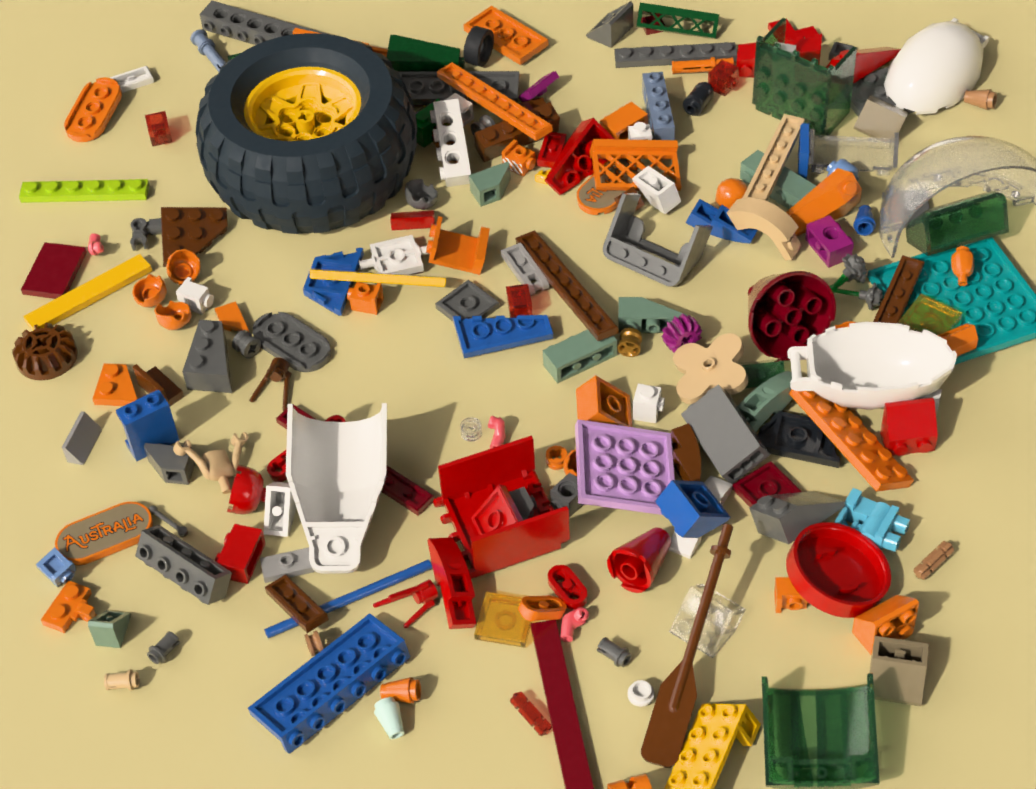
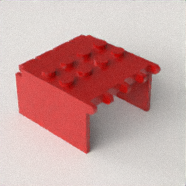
[433,435,570,579]

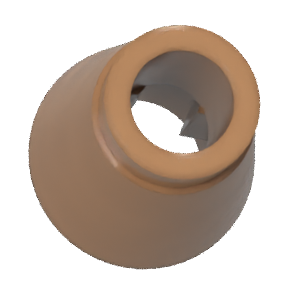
[964,89,997,110]

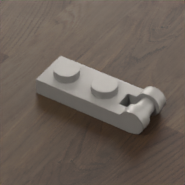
[501,243,549,297]

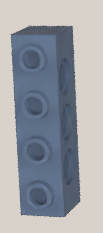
[642,72,675,140]

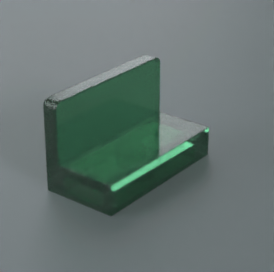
[737,359,785,389]

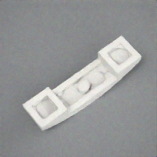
[669,476,733,559]

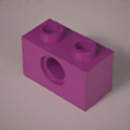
[805,215,854,268]

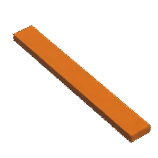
[437,62,553,141]

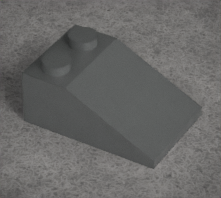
[749,491,845,545]

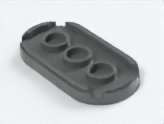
[253,312,331,372]

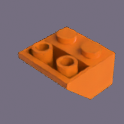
[852,595,919,655]

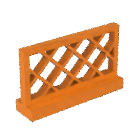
[590,139,682,191]

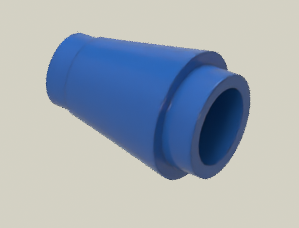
[853,205,876,236]

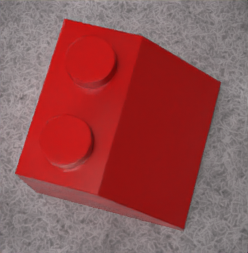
[880,398,938,456]

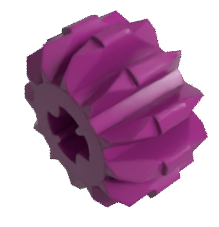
[661,313,702,353]

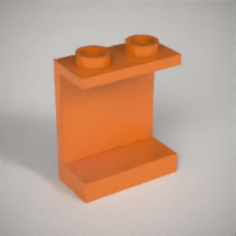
[426,216,490,275]

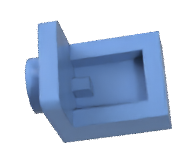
[36,547,76,587]

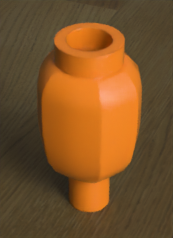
[951,246,974,286]

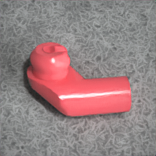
[88,233,104,255]
[488,416,506,449]
[560,607,589,642]

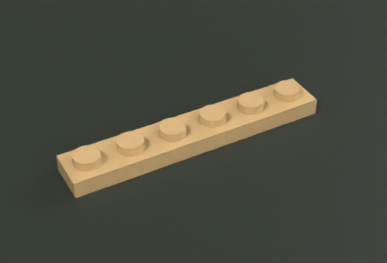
[743,114,805,201]

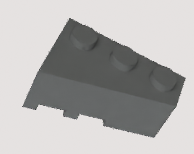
[182,320,232,393]

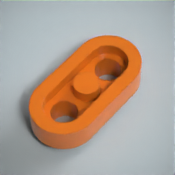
[518,595,567,621]

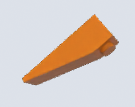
[786,168,862,236]

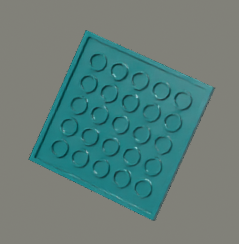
[867,233,1036,365]

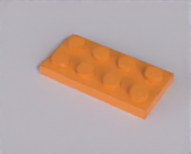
[464,5,548,65]

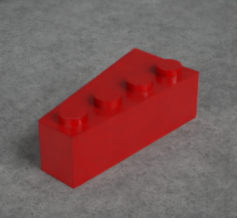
[736,34,822,82]

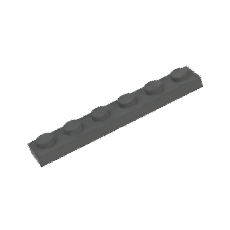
[614,42,737,68]

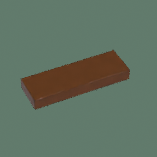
[265,574,329,633]

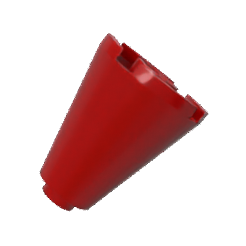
[607,527,672,593]

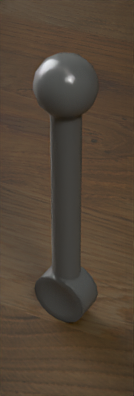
[148,505,188,537]

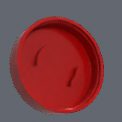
[786,522,891,618]

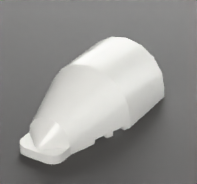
[286,403,387,574]

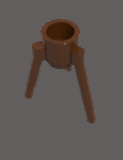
[249,357,292,411]

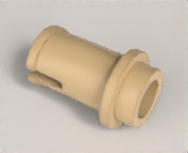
[104,669,140,691]

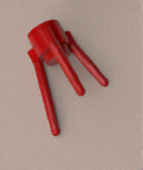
[373,579,438,628]

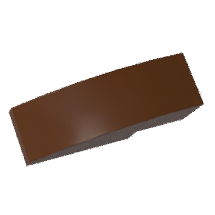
[671,423,701,482]

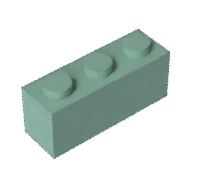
[543,329,617,384]

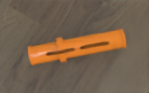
[672,57,734,74]

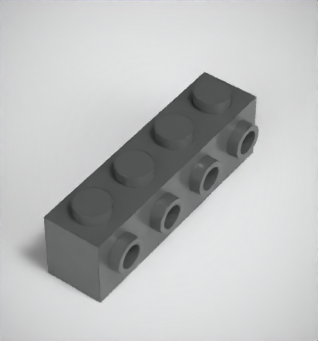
[135,525,232,605]

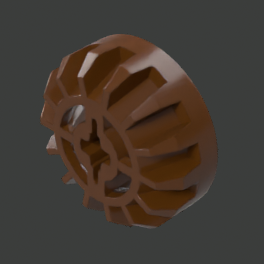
[12,323,78,381]

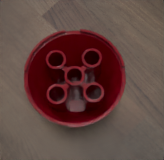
[748,271,836,361]

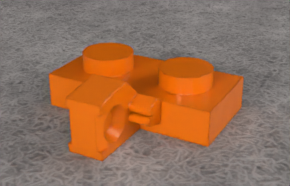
[41,580,97,633]

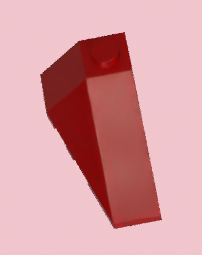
[544,118,614,195]

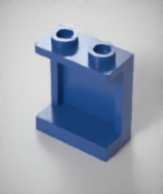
[116,390,180,462]

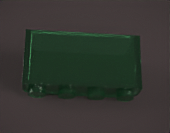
[906,190,1009,256]

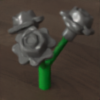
[829,254,883,310]

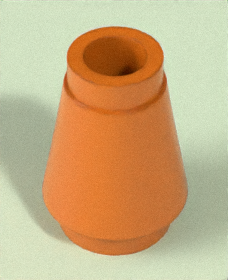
[380,677,421,704]

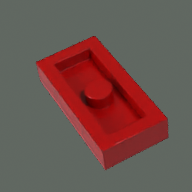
[537,132,567,168]

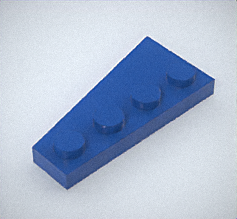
[453,315,553,359]

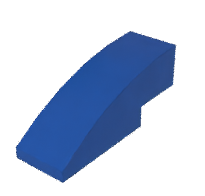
[686,199,758,244]

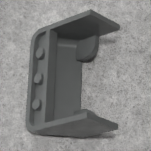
[603,193,713,286]

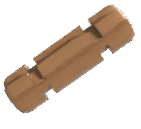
[913,541,954,580]

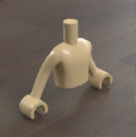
[173,432,248,494]

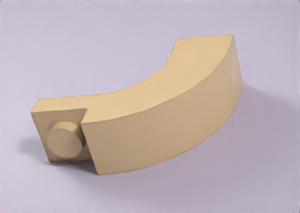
[727,198,802,261]

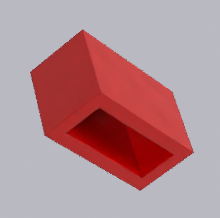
[215,524,266,584]

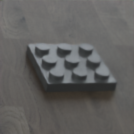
[837,67,915,117]

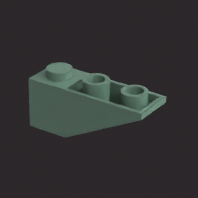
[618,297,688,333]

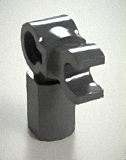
[130,218,162,251]

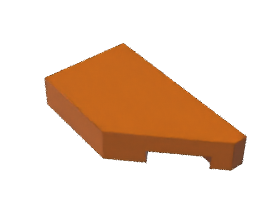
[214,301,249,332]

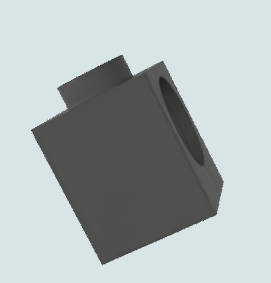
[550,473,584,518]

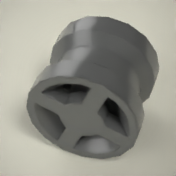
[470,115,495,137]
[232,330,261,359]

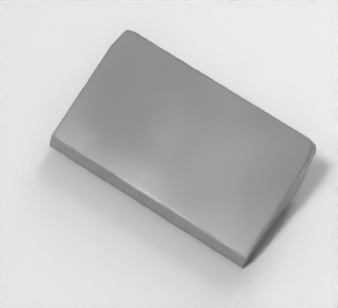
[62,411,102,465]

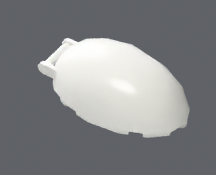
[884,18,990,115]
[787,322,957,410]

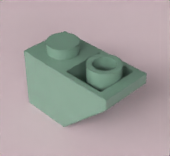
[469,161,511,207]

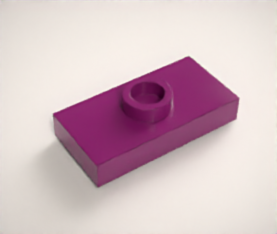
[518,71,559,102]

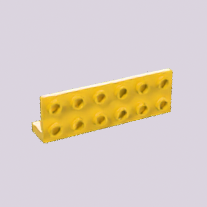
[664,704,761,789]

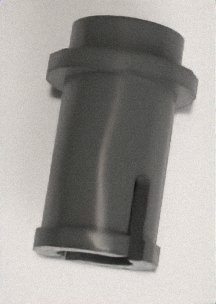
[147,631,180,664]
[597,637,632,667]

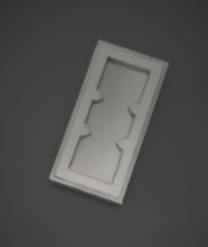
[260,547,314,583]

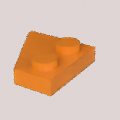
[93,363,137,406]

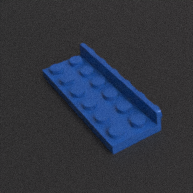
[248,613,410,754]

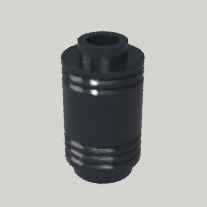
[683,82,714,116]

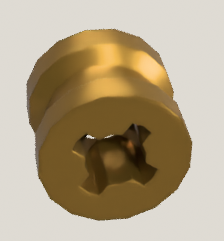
[617,328,642,357]

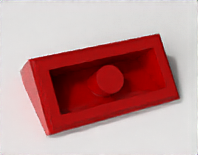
[390,210,435,230]

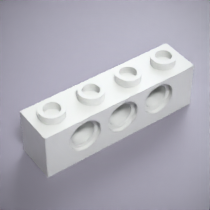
[430,99,471,187]

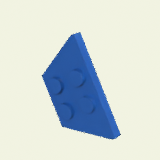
[303,248,364,316]

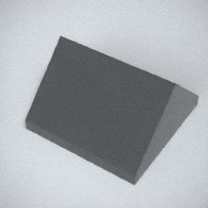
[586,1,633,48]

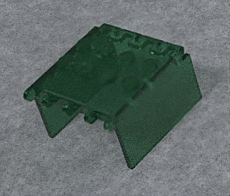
[752,18,857,138]

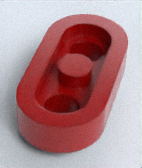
[548,565,587,609]

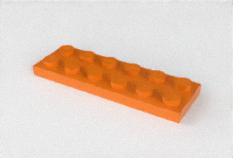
[789,389,914,492]

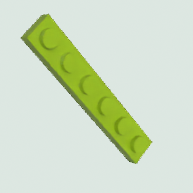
[19,179,149,203]

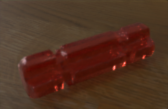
[510,692,552,736]

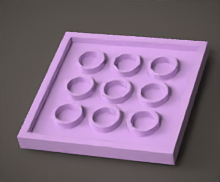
[575,419,675,515]

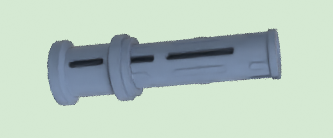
[190,29,226,73]

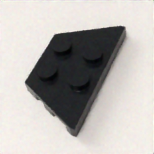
[757,411,840,468]

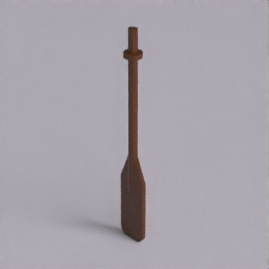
[641,524,733,768]

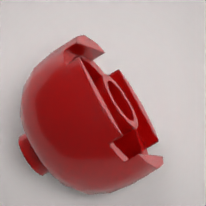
[227,464,266,515]

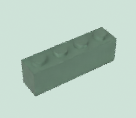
[740,150,816,209]

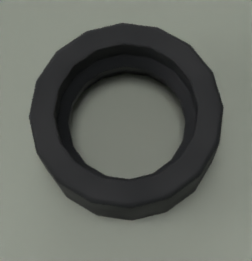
[463,26,494,67]

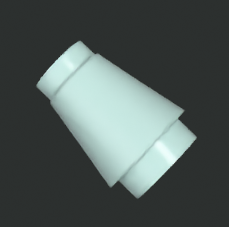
[374,697,405,740]

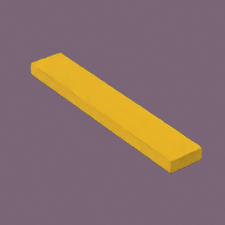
[23,254,152,330]
[310,269,446,287]

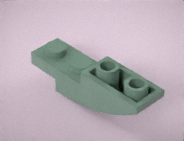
[738,371,793,432]

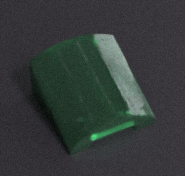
[762,673,880,789]

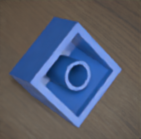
[655,480,731,538]

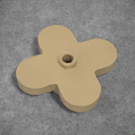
[673,334,748,404]

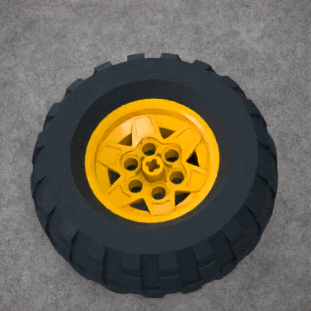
[196,33,417,234]

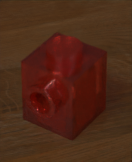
[708,60,739,96]

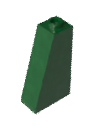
[387,35,465,72]

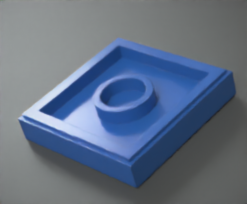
[798,123,809,180]

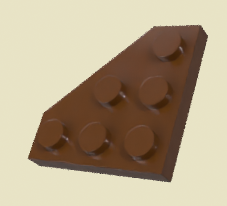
[161,207,228,267]

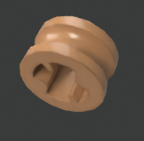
[304,630,323,657]

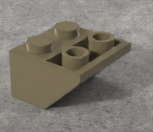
[867,636,929,706]

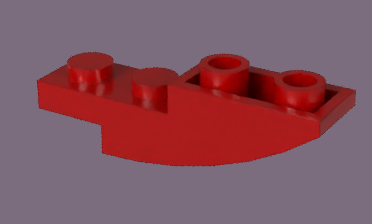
[427,538,477,629]

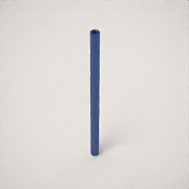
[264,559,432,639]

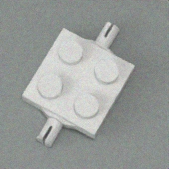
[359,235,429,275]

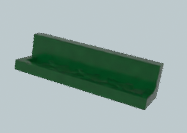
[636,2,719,39]

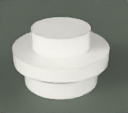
[628,680,654,707]

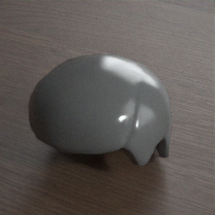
[405,179,438,210]

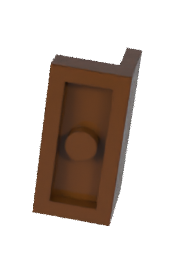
[133,364,184,406]

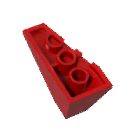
[819,47,901,85]

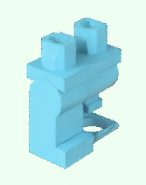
[834,488,910,552]

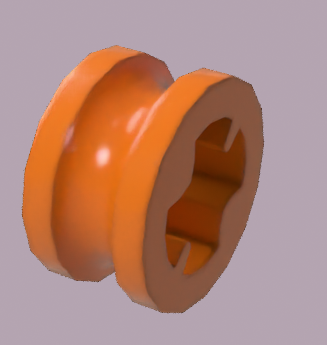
[546,445,567,470]

